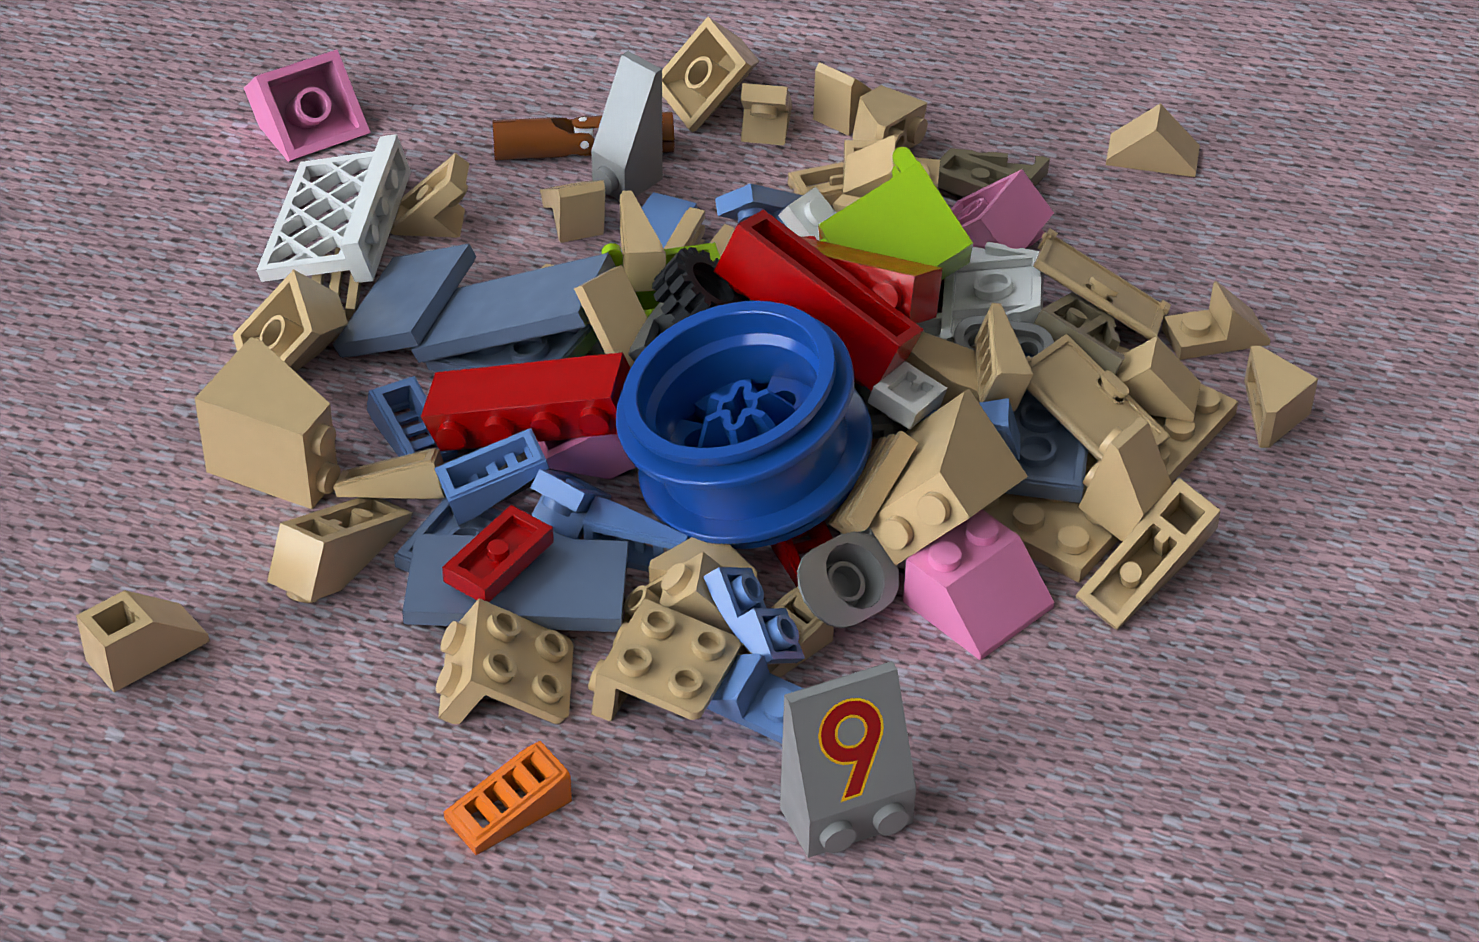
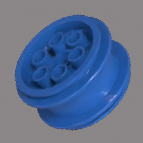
[616,301,873,549]

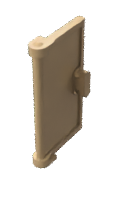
[1033,228,1171,340]
[1026,334,1171,461]

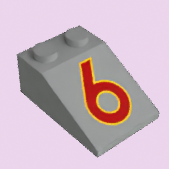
[780,661,916,858]

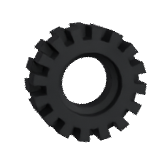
[652,247,750,324]

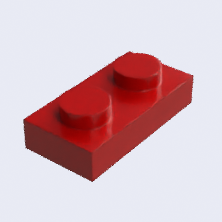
[442,505,554,602]

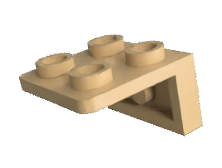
[436,598,574,724]
[588,598,741,722]

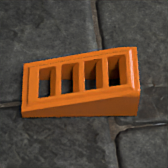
[443,741,572,855]

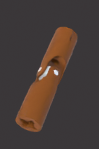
[492,112,675,161]

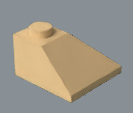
[662,17,759,132]
[233,269,348,372]

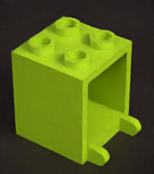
[818,147,973,281]

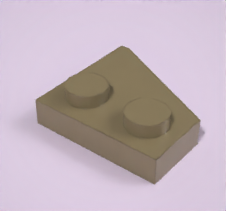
[938,148,1050,197]
[1033,292,1125,375]

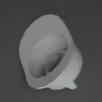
[797,531,899,628]

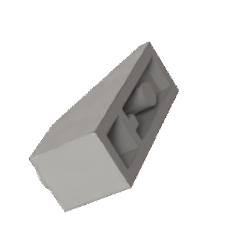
[591,51,663,201]

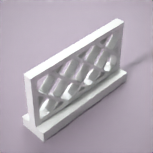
[256,134,411,283]

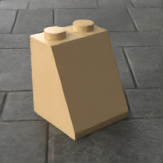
[194,337,341,509]
[869,389,1028,566]

